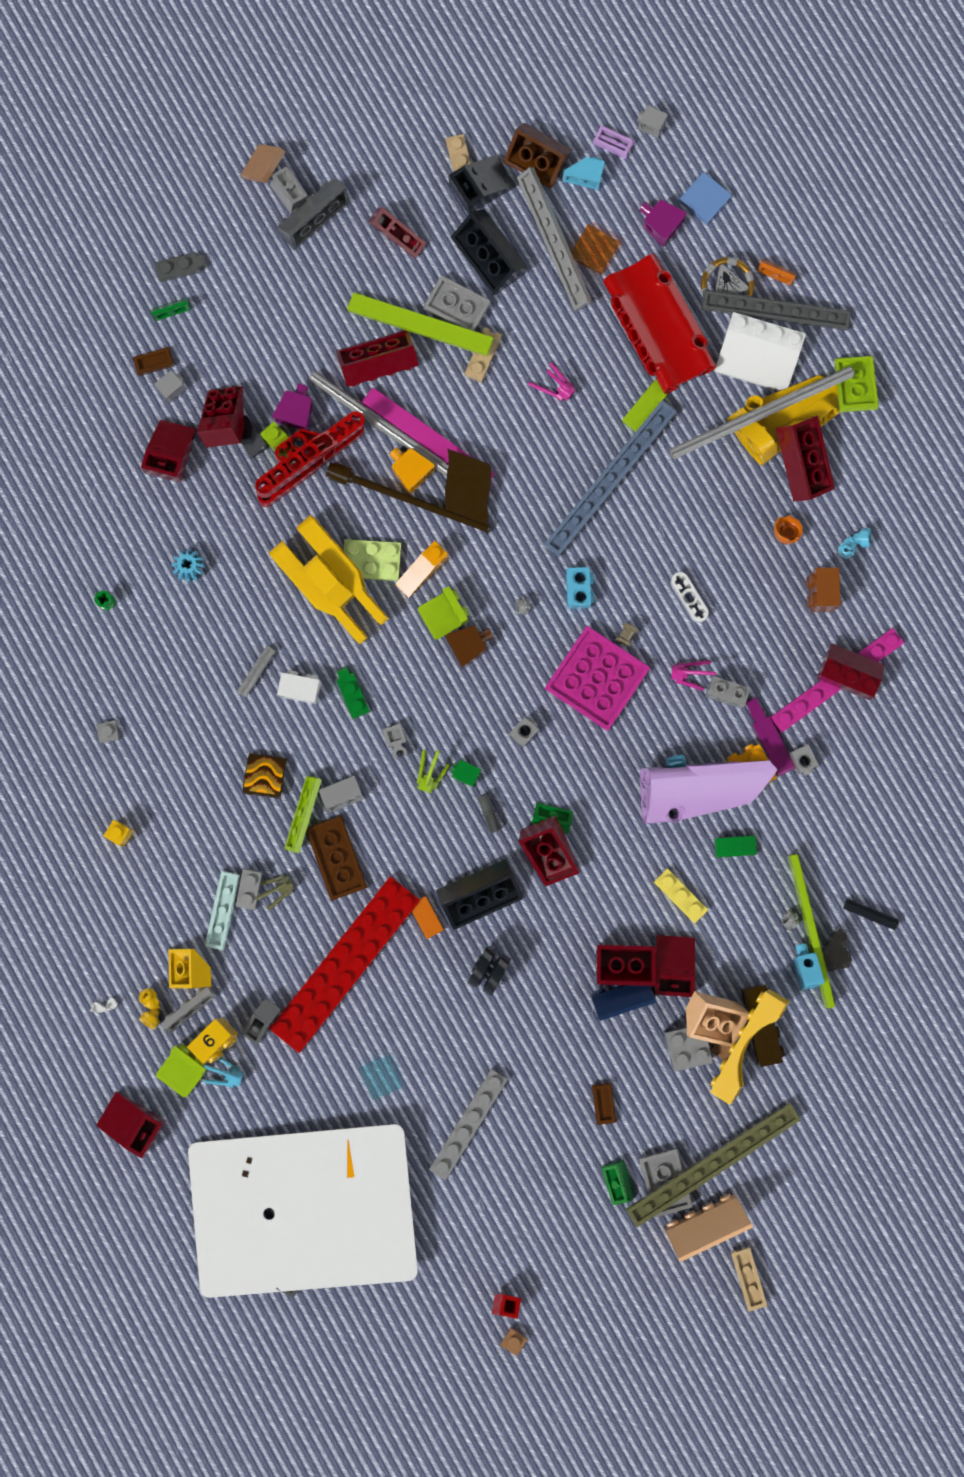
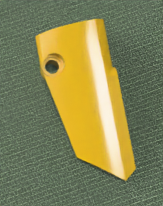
[727,375,840,466]

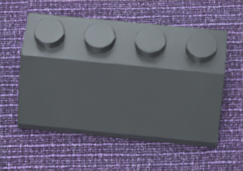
[277,179,349,250]

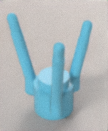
[203,1057,244,1088]

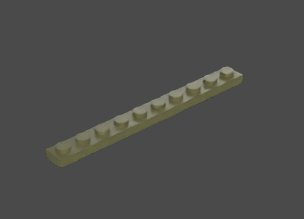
[625,1102,801,1227]

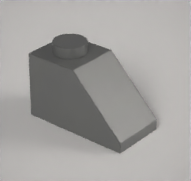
[242,998,281,1045]

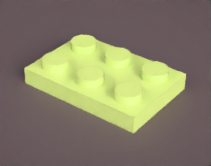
[344,539,401,581]

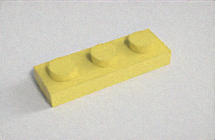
[654,868,708,924]

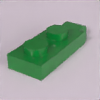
[336,667,370,719]

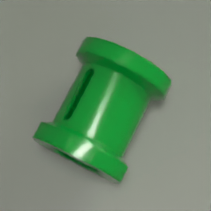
[94,591,115,610]

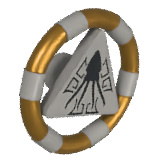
[701,257,755,296]

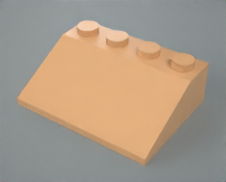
[664,1194,753,1262]

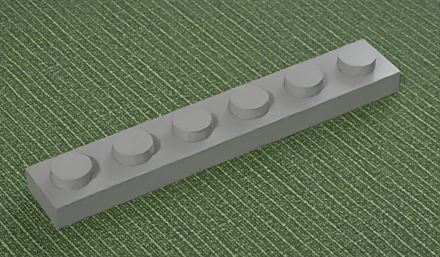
[429,1068,508,1181]

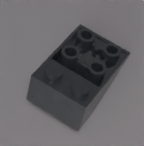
[448,155,516,215]

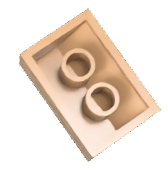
[686,991,749,1047]

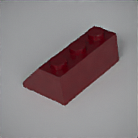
[816,643,884,700]
[595,945,656,986]

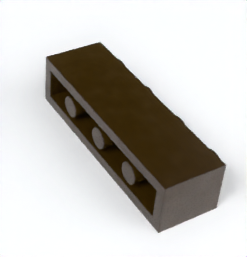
[741,984,785,1067]

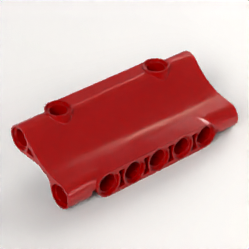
[603,254,717,394]

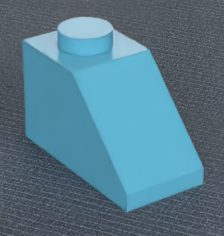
[562,157,605,190]

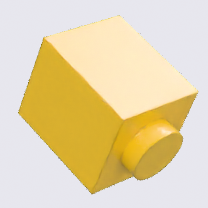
[103,820,134,847]

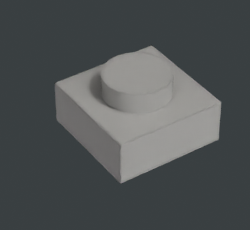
[96,720,120,744]

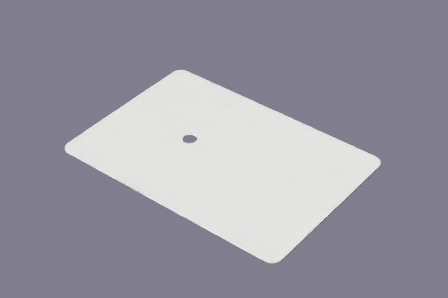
[188,1124,418,1298]

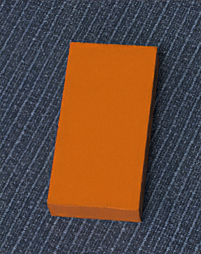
[412,896,444,939]

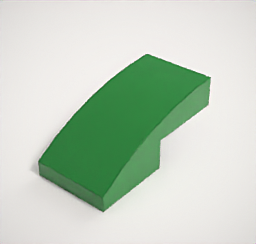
[714,836,757,858]

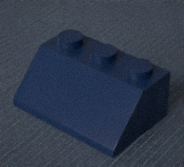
[590,985,656,1021]

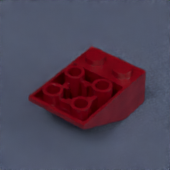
[197,386,244,448]
[141,420,196,483]
[653,935,695,997]
[96,1091,166,1159]

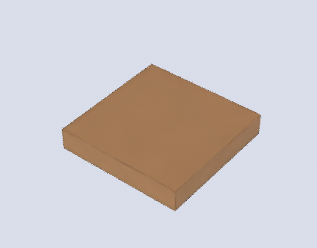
[241,144,285,183]

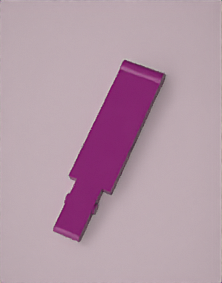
[746,697,795,777]

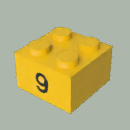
[187,1018,239,1064]

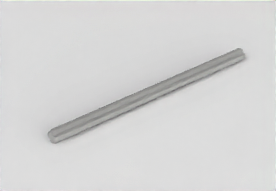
[669,367,854,459]
[310,372,449,477]

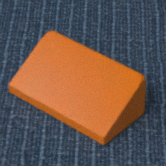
[757,259,796,285]

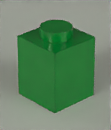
[450,760,481,788]

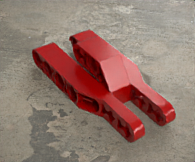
[255,411,364,508]

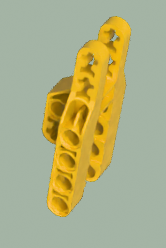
[269,514,389,644]

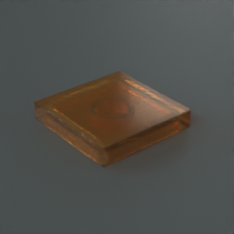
[571,224,620,275]

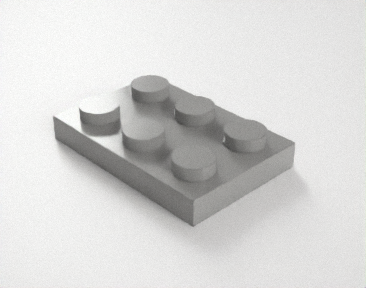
[423,275,491,331]
[638,1148,693,1218]

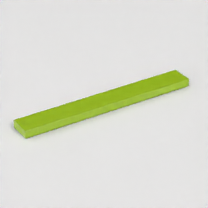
[347,292,494,357]
[787,854,835,1009]

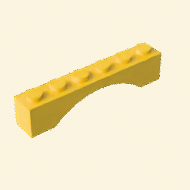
[710,989,790,1105]

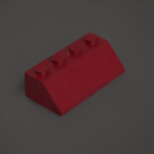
[336,330,419,387]
[776,415,835,502]

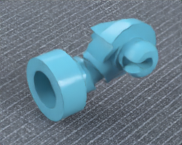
[838,528,871,559]

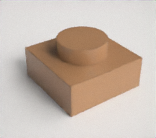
[710,1043,731,1060]
[500,1327,528,1356]

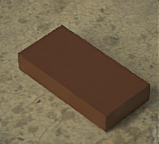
[133,347,175,376]
[591,1083,616,1125]

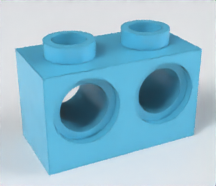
[566,567,594,609]

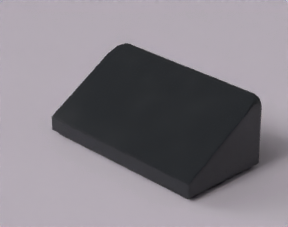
[241,415,267,459]

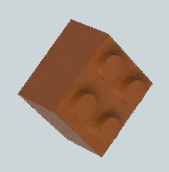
[806,568,841,613]

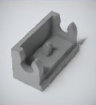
[270,166,308,215]
[319,776,364,814]

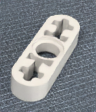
[671,572,708,623]

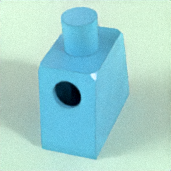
[793,943,825,991]

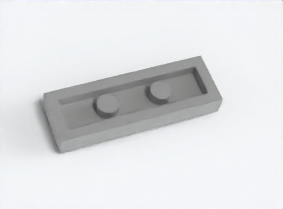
[161,987,217,1032]

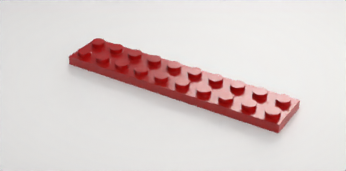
[269,876,420,1053]

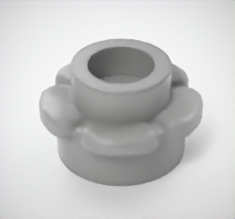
[515,597,530,615]
[782,911,799,930]

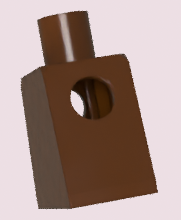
[445,626,493,670]

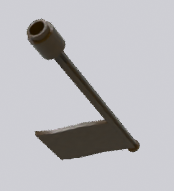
[326,448,492,534]

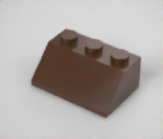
[503,123,572,189]

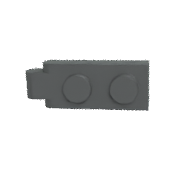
[155,253,207,282]

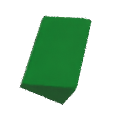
[151,297,191,321]
[531,802,574,834]
[601,1160,635,1205]

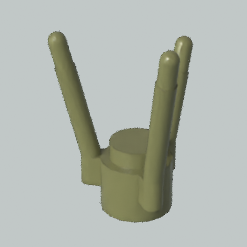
[255,875,295,910]

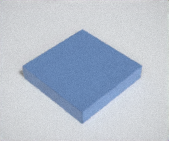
[679,172,732,225]

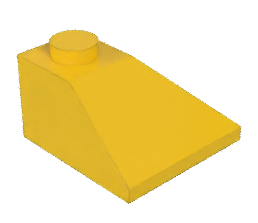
[168,949,212,988]

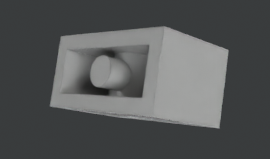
[705,676,750,709]

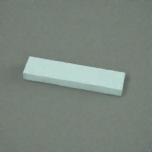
[205,871,241,950]

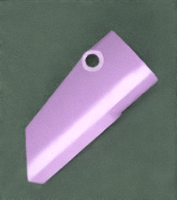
[640,760,777,824]

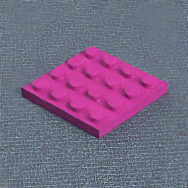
[544,626,650,732]

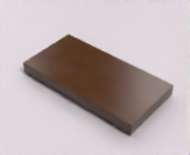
[306,815,368,901]

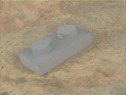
[236,868,263,910]

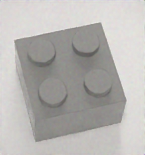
[663,1026,713,1072]

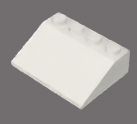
[714,312,806,391]

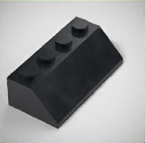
[451,209,528,295]
[435,859,524,930]

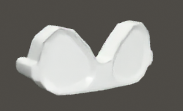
[90,998,118,1013]

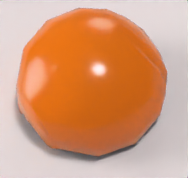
[774,515,803,544]

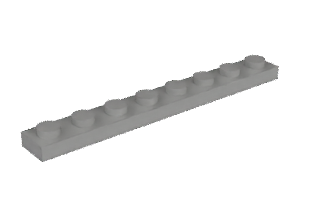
[517,167,592,311]

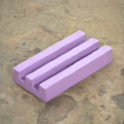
[593,125,634,159]

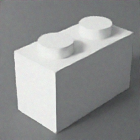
[277,670,321,704]

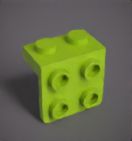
[418,586,469,640]
[156,1044,208,1097]

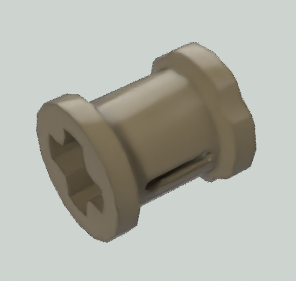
[615,623,639,648]

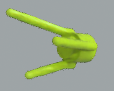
[416,750,450,793]

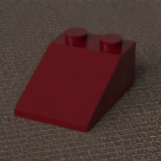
[518,816,580,887]

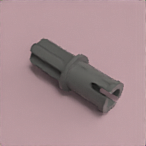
[478,794,500,833]

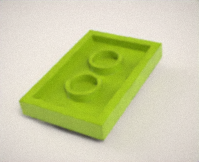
[834,356,879,412]

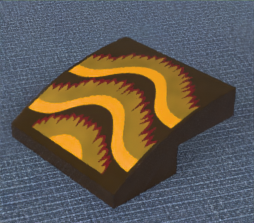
[242,753,287,799]

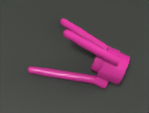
[528,362,576,401]
[671,660,716,691]

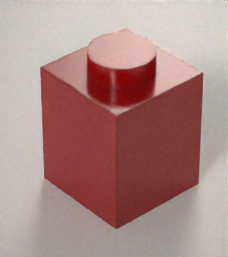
[492,1294,521,1319]

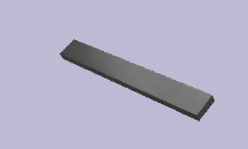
[701,290,851,331]

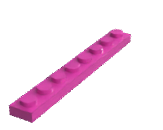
[770,628,904,733]

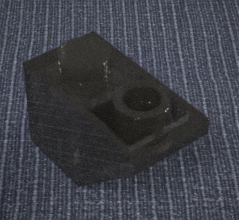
[822,928,852,971]

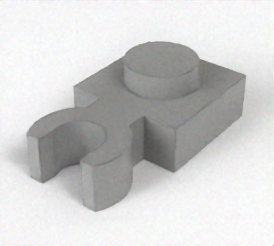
[382,724,408,760]

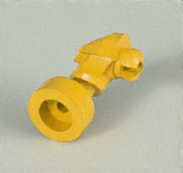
[139,988,161,1030]

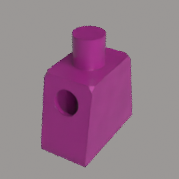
[639,200,687,248]
[272,384,313,431]

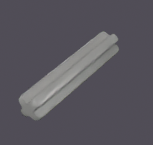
[237,646,275,697]

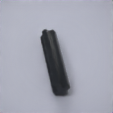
[843,899,899,930]

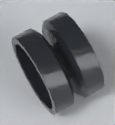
[468,945,511,996]

